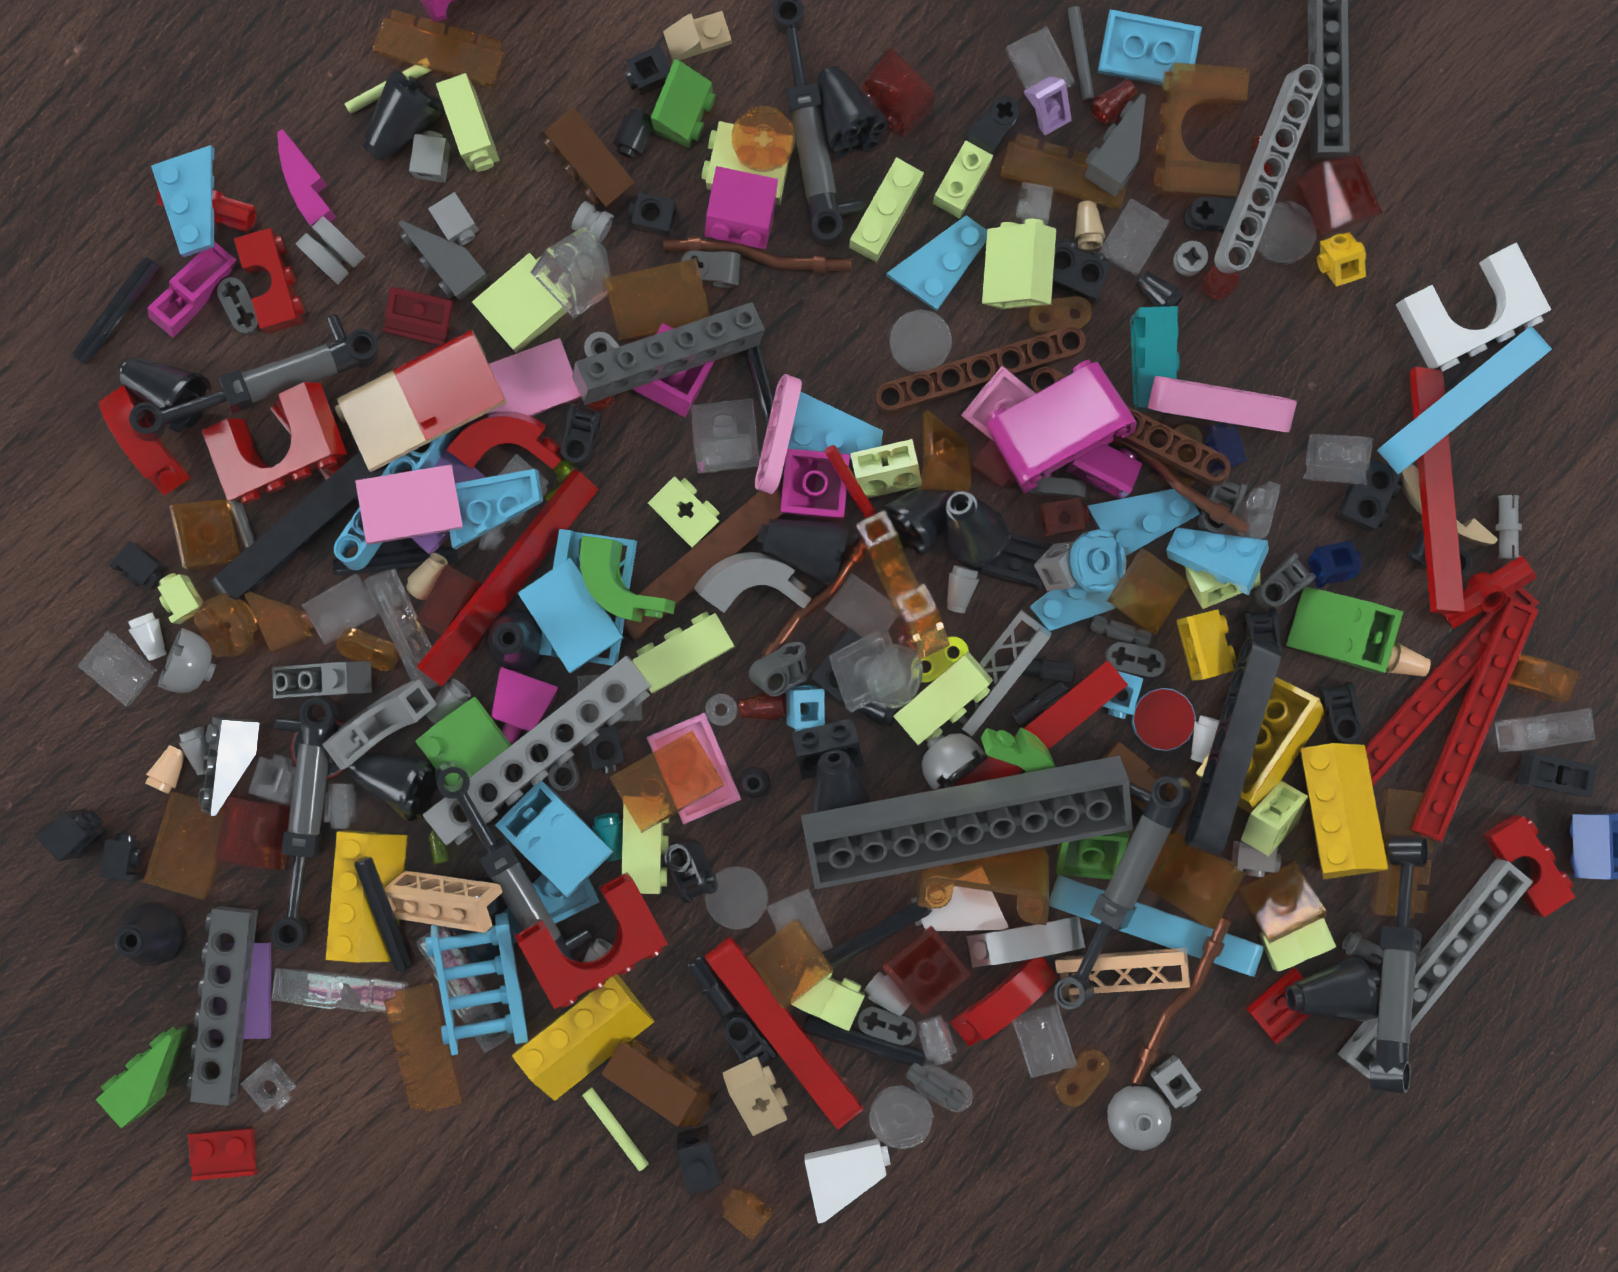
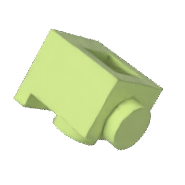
[158,573,207,624]

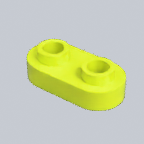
[909,637,969,683]

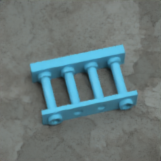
[425,912,528,1055]

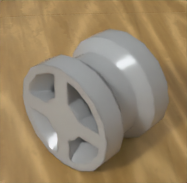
[1173,241,1208,277]

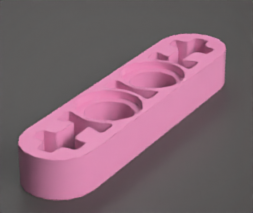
[755,374,802,494]

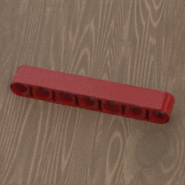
[705,936,864,1130]

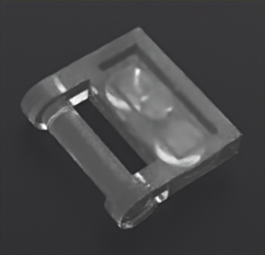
[1238,482,1281,539]

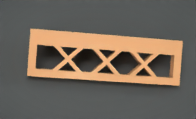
[384,871,502,933]
[1055,948,1190,995]

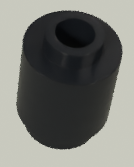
[613,109,653,159]

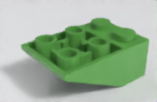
[1286,587,1403,674]
[96,1025,190,1129]

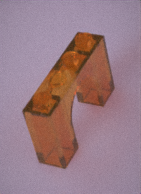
[1154,62,1250,197]
[856,510,950,659]

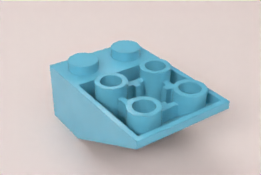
[495,781,613,898]

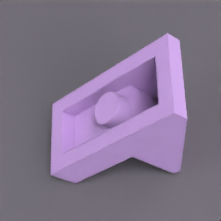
[1024,76,1072,136]

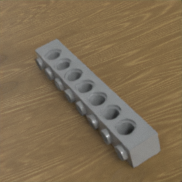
[423,656,652,846]
[1338,859,1533,1079]

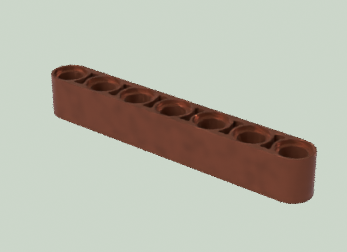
[875,326,1086,415]
[1031,367,1231,486]
[613,481,786,642]

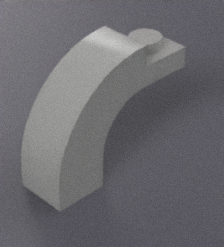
[694,552,811,613]
[322,679,437,770]
[966,916,1085,968]

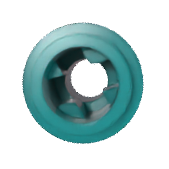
[592,813,623,861]

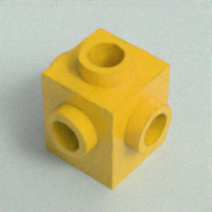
[1317,232,1366,287]

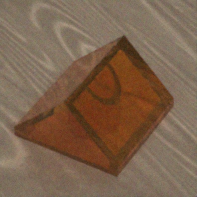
[921,410,971,491]
[169,499,240,571]

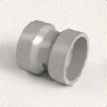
[571,201,614,244]

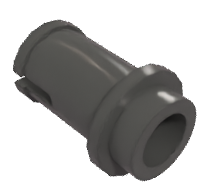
[1342,932,1384,966]

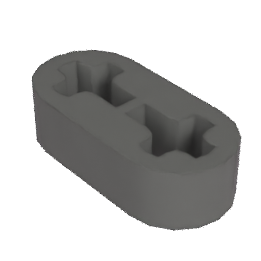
[217,277,261,335]
[1026,476,1087,498]
[1105,642,1166,677]
[858,1005,917,1045]

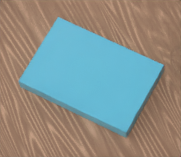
[1097,9,1202,91]
[518,558,624,673]

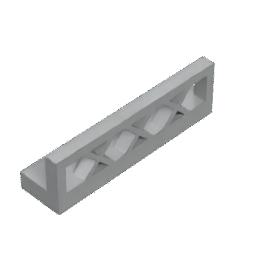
[958,610,1051,736]

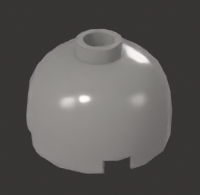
[157,628,216,693]
[921,733,986,790]
[1107,1085,1172,1151]

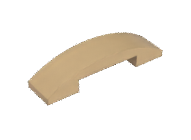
[1399,464,1498,546]

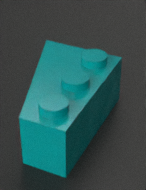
[1130,306,1180,412]

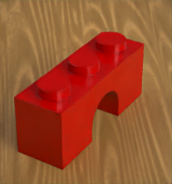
[234,228,305,334]
[1482,815,1576,918]

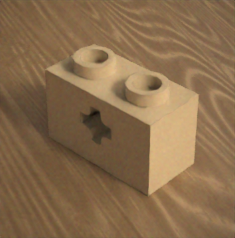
[723,1056,788,1136]

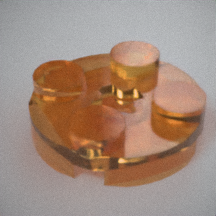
[732,106,795,172]
[194,593,257,657]

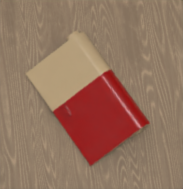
[335,330,507,472]

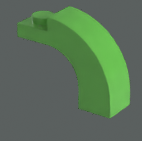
[580,536,675,622]
[981,727,1056,773]

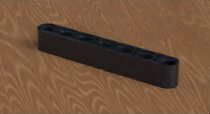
[209,451,389,609]
[1184,637,1282,856]

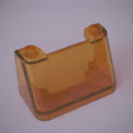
[916,847,1049,925]

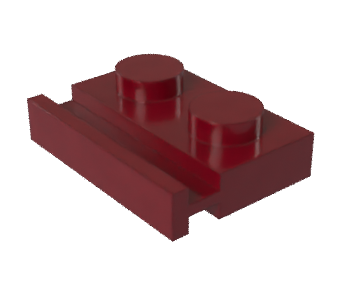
[383,286,454,345]

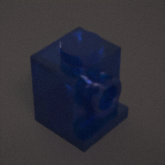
[1205,422,1247,473]
[1307,540,1362,588]

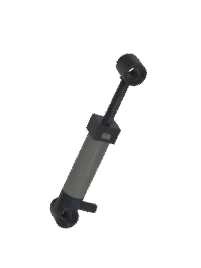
[773,0,865,246]
[129,314,378,442]
[271,696,338,951]
[435,761,593,961]
[1054,775,1192,1010]
[1370,834,1428,1093]

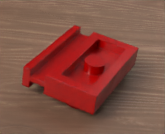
[1246,967,1311,1045]
[188,1127,258,1181]

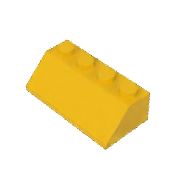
[1196,677,1325,813]
[1301,743,1388,879]
[326,830,408,963]
[512,974,655,1101]

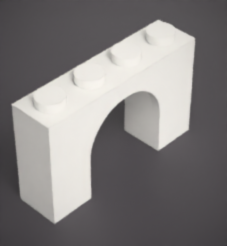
[1396,242,1551,372]

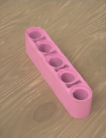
[1148,376,1297,432]

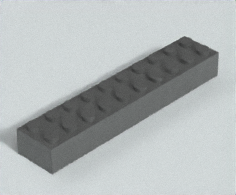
[801,756,1133,889]

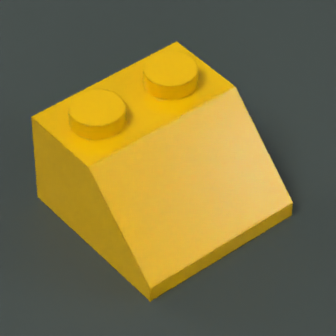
[1176,609,1236,681]

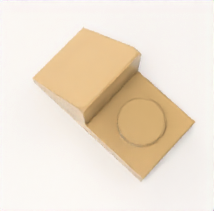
[663,11,732,62]

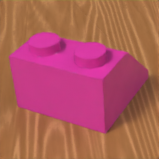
[705,166,779,249]
[632,323,715,417]
[1066,442,1142,499]
[780,448,850,521]

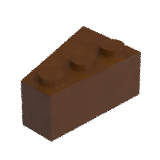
[539,107,635,207]
[1100,741,1194,835]
[601,1040,717,1127]

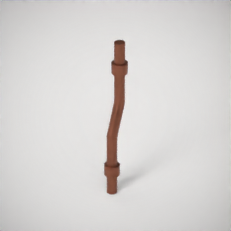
[663,236,851,274]
[1110,436,1250,536]
[761,526,875,658]
[1131,915,1232,1085]

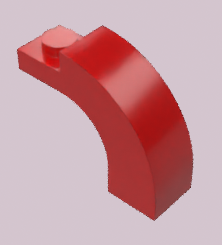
[98,385,190,496]
[446,411,563,470]
[950,957,1059,1047]

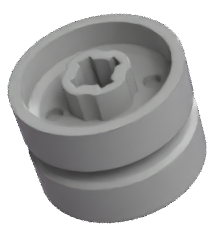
[295,216,365,285]

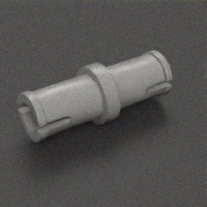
[1496,495,1522,559]

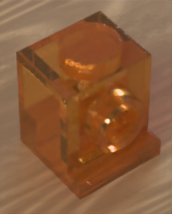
[722,1188,773,1241]

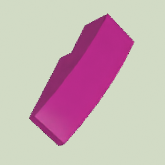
[277,129,337,227]
[147,241,237,338]

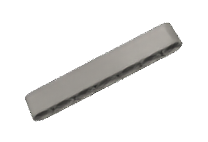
[1214,64,1323,274]

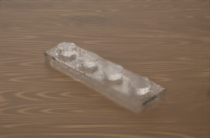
[364,569,448,691]

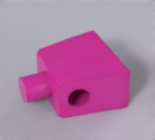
[492,667,561,745]

